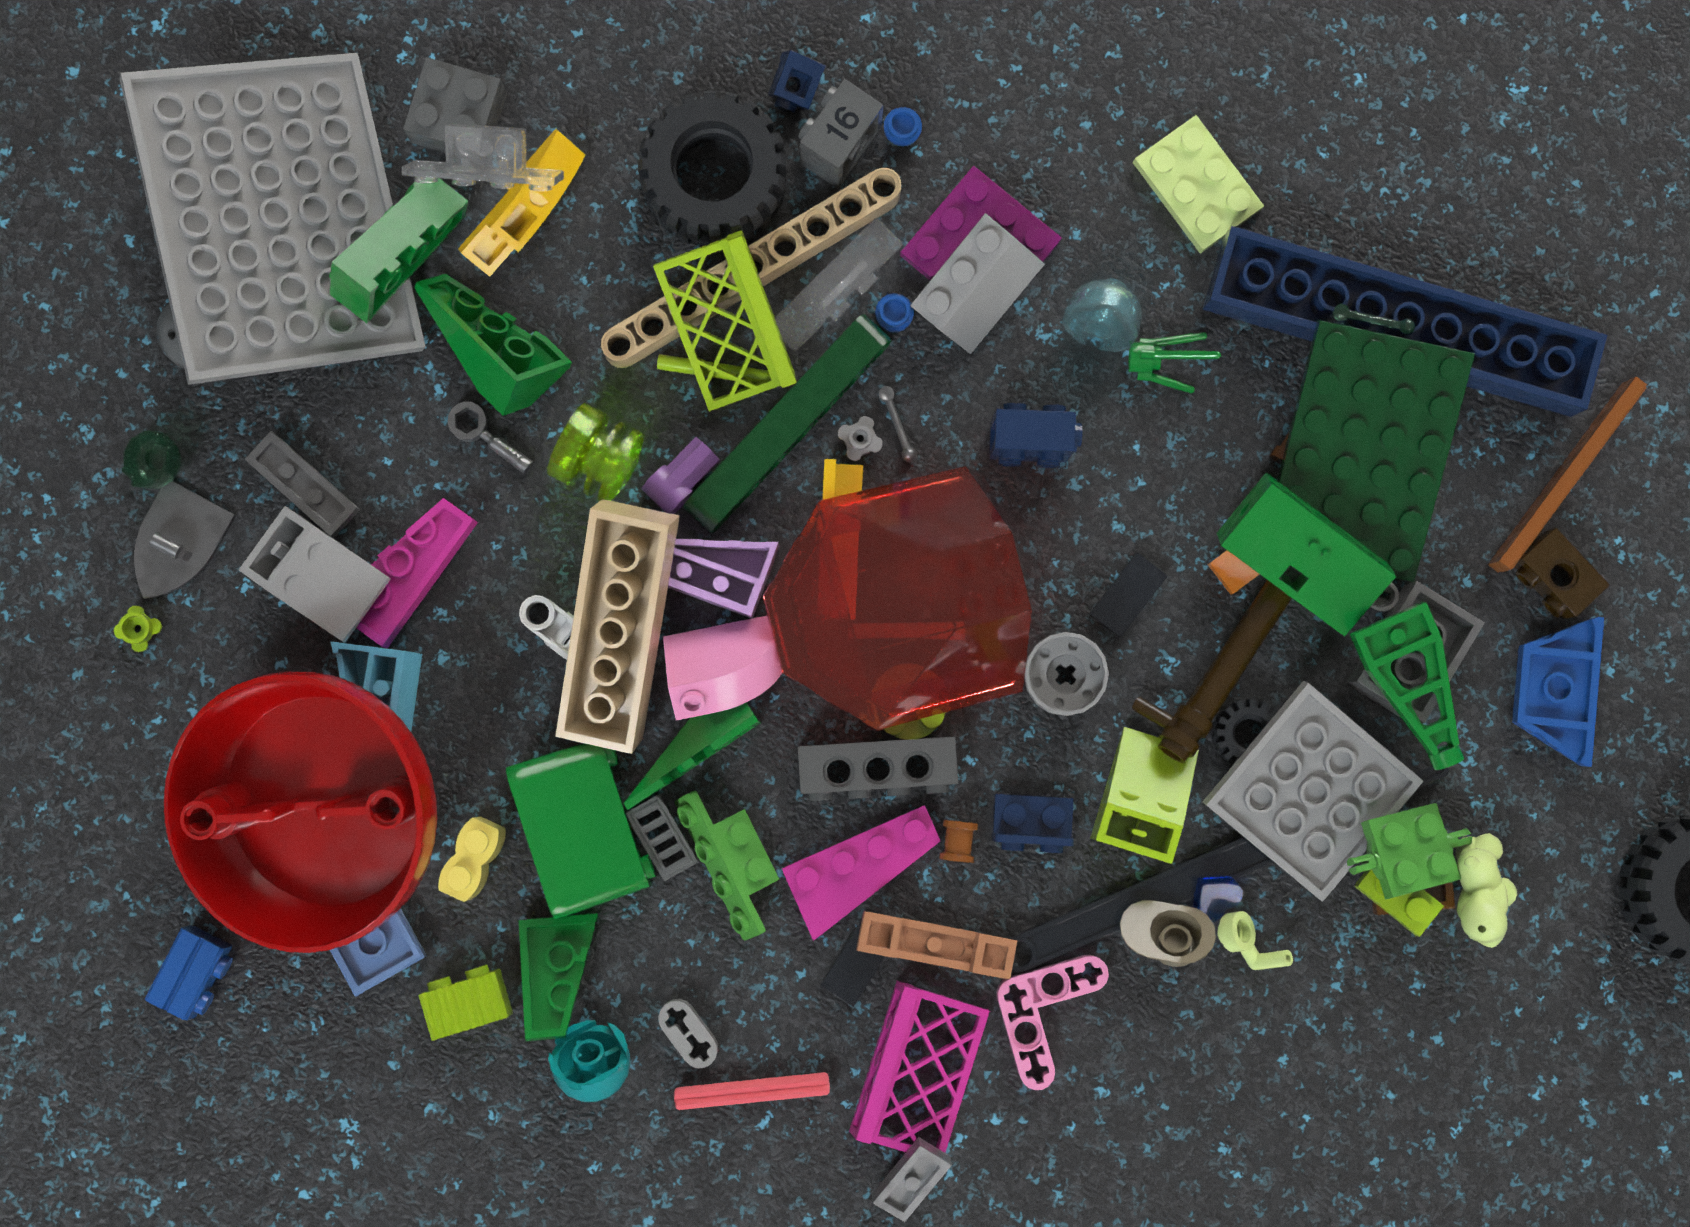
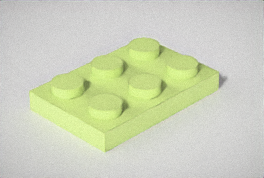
[1133,115,1264,254]

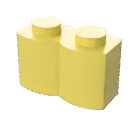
[438,817,506,902]

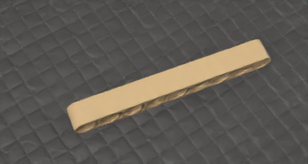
[601,168,901,368]

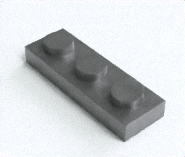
[245,431,360,538]

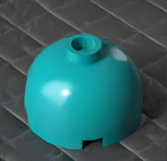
[548,1020,630,1102]

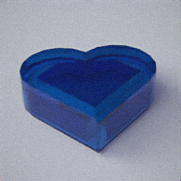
[1193,876,1243,922]

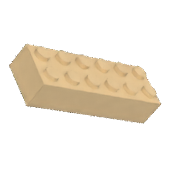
[555,499,680,754]

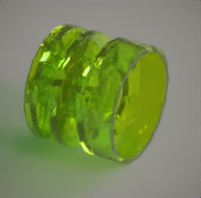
[547,403,645,501]

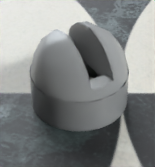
[1371,582,1399,611]

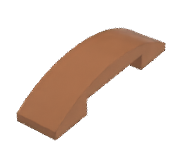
[856,911,1017,980]

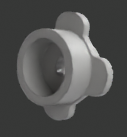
[838,416,882,461]

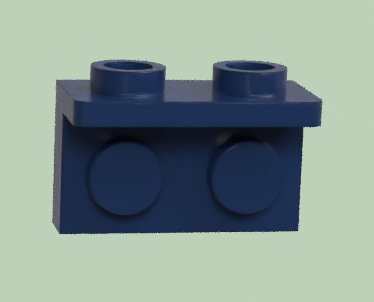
[992,794,1074,853]

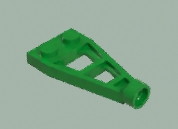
[1350,602,1464,770]

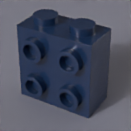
[989,403,1082,468]

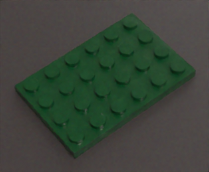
[1277,320,1475,582]

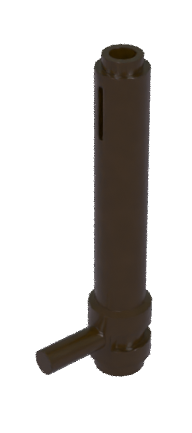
[1132,580,1292,763]

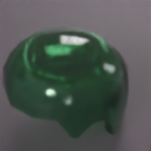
[122,430,182,489]

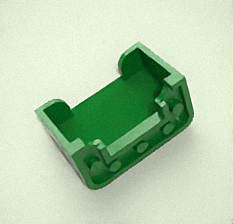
[506,743,656,920]

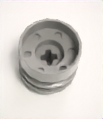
[1024,632,1109,716]

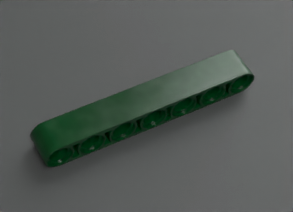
[683,314,892,534]

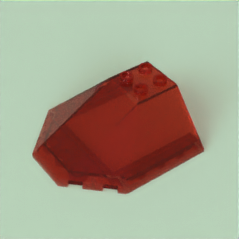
[763,466,1032,730]

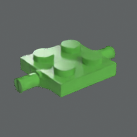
[1347,803,1472,900]

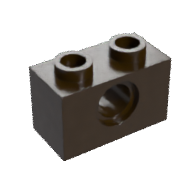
[1514,528,1610,619]

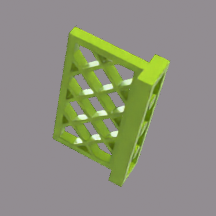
[653,230,797,411]

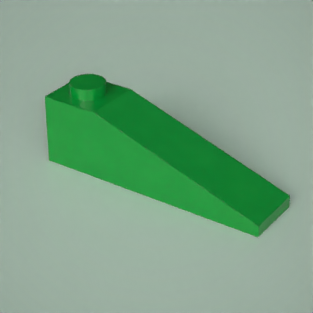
[415,274,572,416]
[623,702,761,810]

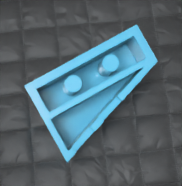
[331,642,422,732]

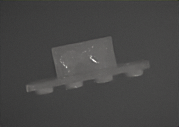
[401,123,564,191]
[775,218,902,351]

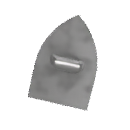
[134,479,236,599]

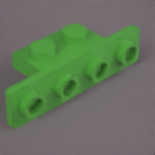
[675,790,779,941]

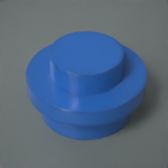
[884,107,922,146]
[875,293,914,332]

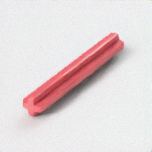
[674,1072,830,1110]

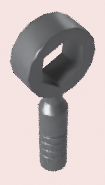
[448,402,533,474]

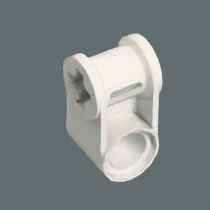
[519,595,574,660]

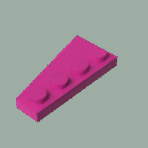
[356,498,478,649]
[782,805,940,941]

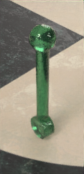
[1333,304,1415,334]

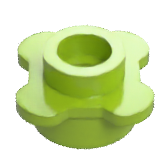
[114,606,162,652]

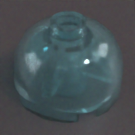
[1062,279,1142,352]

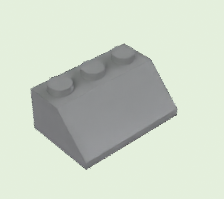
[910,213,1045,354]

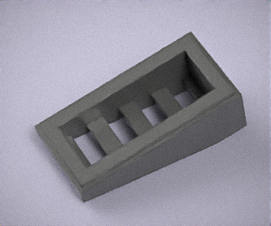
[625,794,699,881]

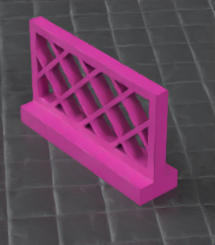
[849,980,990,1153]

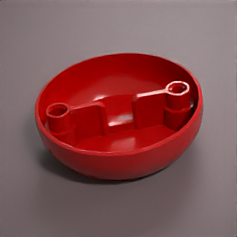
[164,672,437,953]

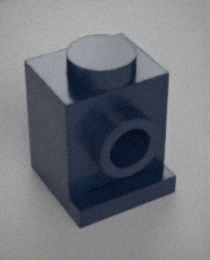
[768,50,826,114]

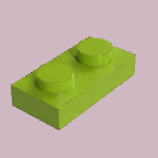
[1354,870,1444,937]

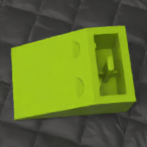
[1090,727,1199,864]

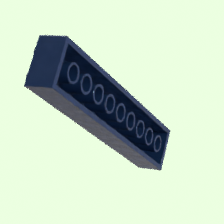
[1202,226,1607,417]

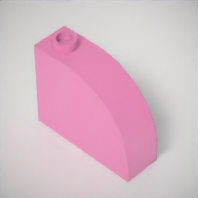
[663,613,786,721]

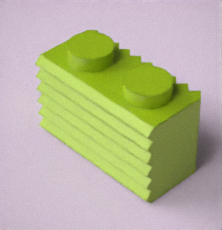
[419,964,513,1041]

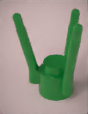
[1128,332,1221,393]

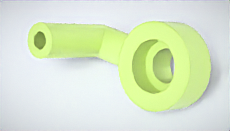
[1218,911,1293,970]

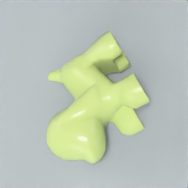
[1456,833,1517,948]

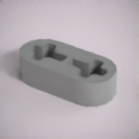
[658,999,718,1068]

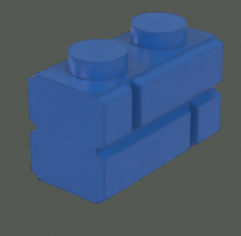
[145,925,233,1021]

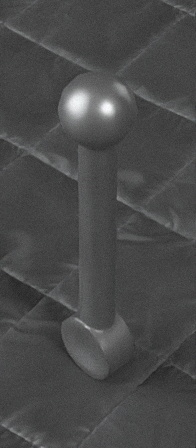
[879,386,917,462]

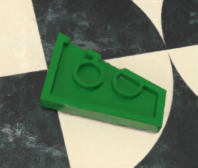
[519,913,598,1041]

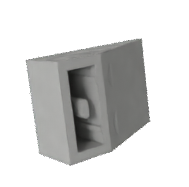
[239,506,391,643]

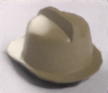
[1120,900,1216,967]

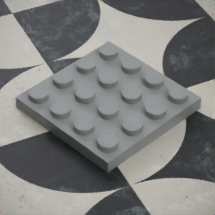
[1203,681,1423,902]

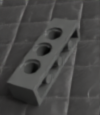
[798,737,958,801]

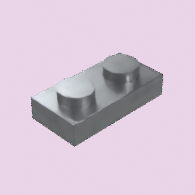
[872,1137,952,1222]

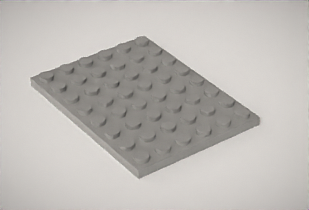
[120,53,426,385]

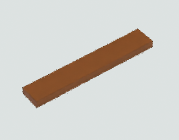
[1488,377,1647,573]

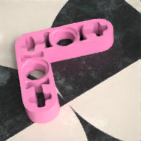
[996,954,1109,1090]

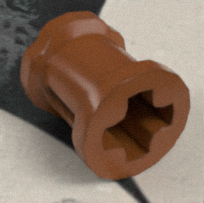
[939,820,978,863]

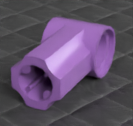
[642,437,720,514]

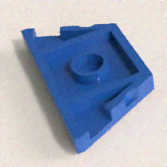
[1512,617,1604,767]

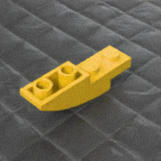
[458,129,585,277]

